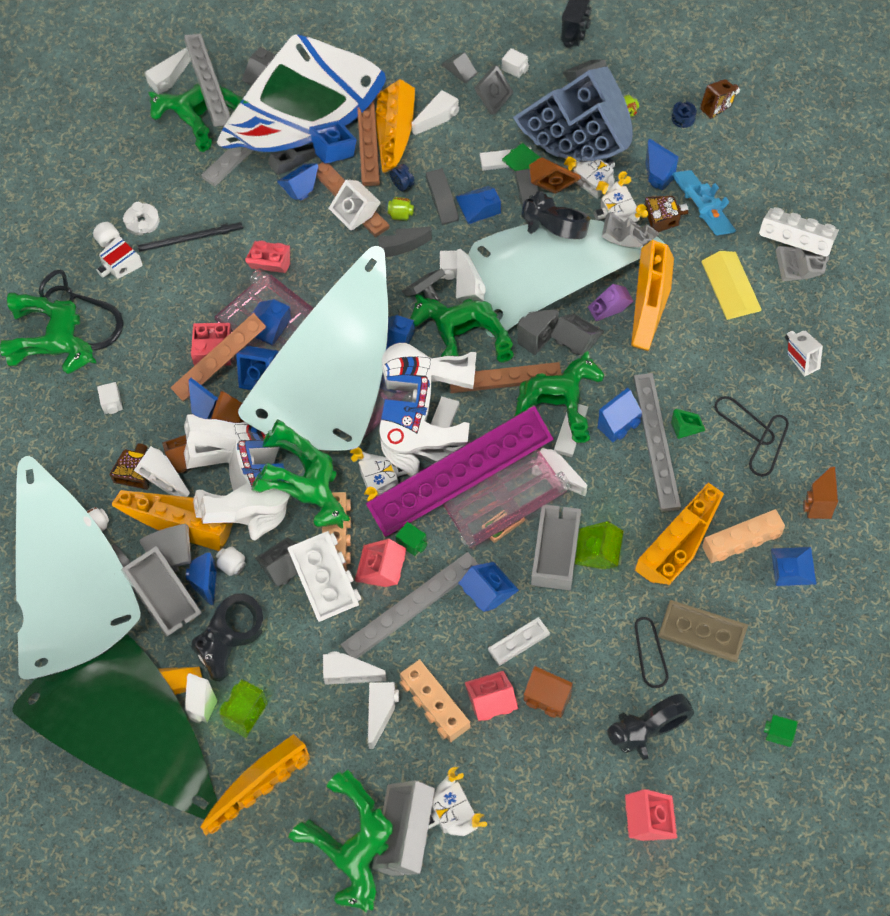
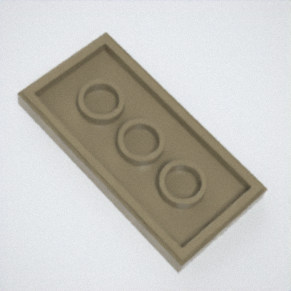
[658,600,748,663]

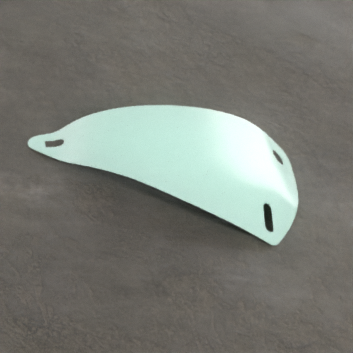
[468,220,665,337]
[238,246,388,450]
[16,456,141,679]

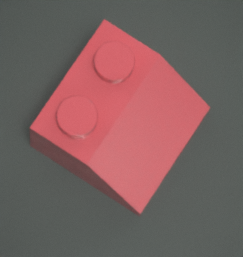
[355,539,406,587]
[465,671,518,721]
[625,789,677,841]

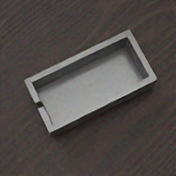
[531,504,581,591]
[121,546,201,637]
[372,780,435,876]

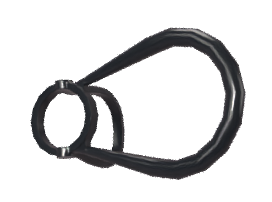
[39,269,124,351]

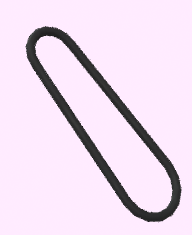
[714,396,775,445]
[749,414,789,477]
[635,617,669,688]

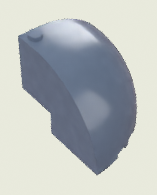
[513,66,633,161]

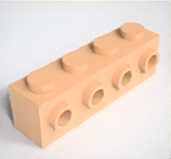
[322,492,351,571]
[702,509,785,564]
[400,659,470,743]

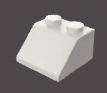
[328,180,381,230]

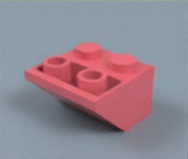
[245,241,290,273]
[191,323,231,366]

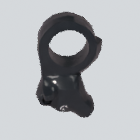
[521,190,590,239]
[191,593,263,682]
[607,694,694,760]

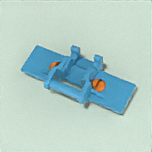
[672,170,736,235]

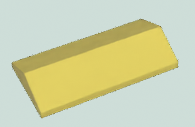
[702,251,762,320]

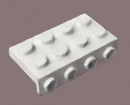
[759,207,839,256]
[288,531,361,622]

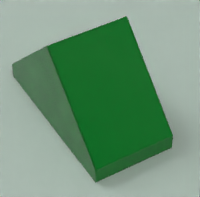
[671,409,705,439]

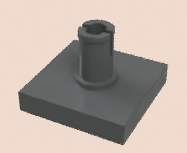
[474,65,513,114]
[402,268,446,300]

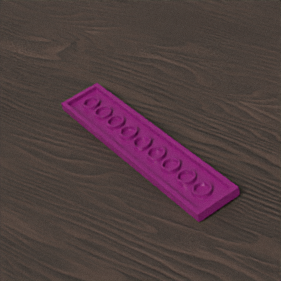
[366,405,554,537]

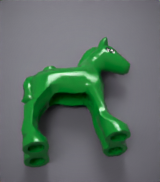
[148,83,249,152]
[0,293,97,374]
[410,294,514,362]
[514,351,604,443]
[251,419,350,529]
[288,770,393,913]

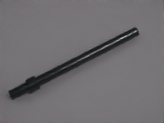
[138,222,243,252]

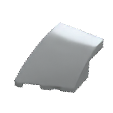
[602,211,659,247]
[776,245,833,281]
[139,524,191,572]

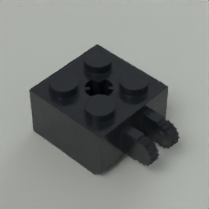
[561,0,592,48]

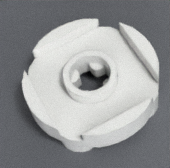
[123,202,159,235]

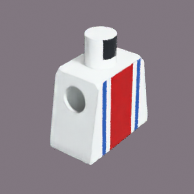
[96,236,143,279]
[785,331,823,377]

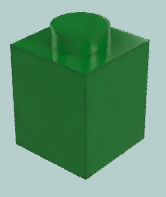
[395,522,427,556]
[763,715,798,747]

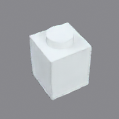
[502,48,529,78]
[440,251,457,280]
[97,382,123,414]

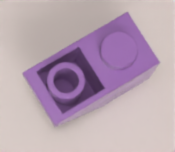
[588,284,633,321]

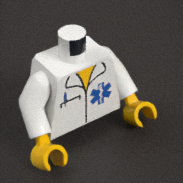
[564,156,615,199]
[594,171,648,222]
[350,447,407,501]
[428,767,487,836]

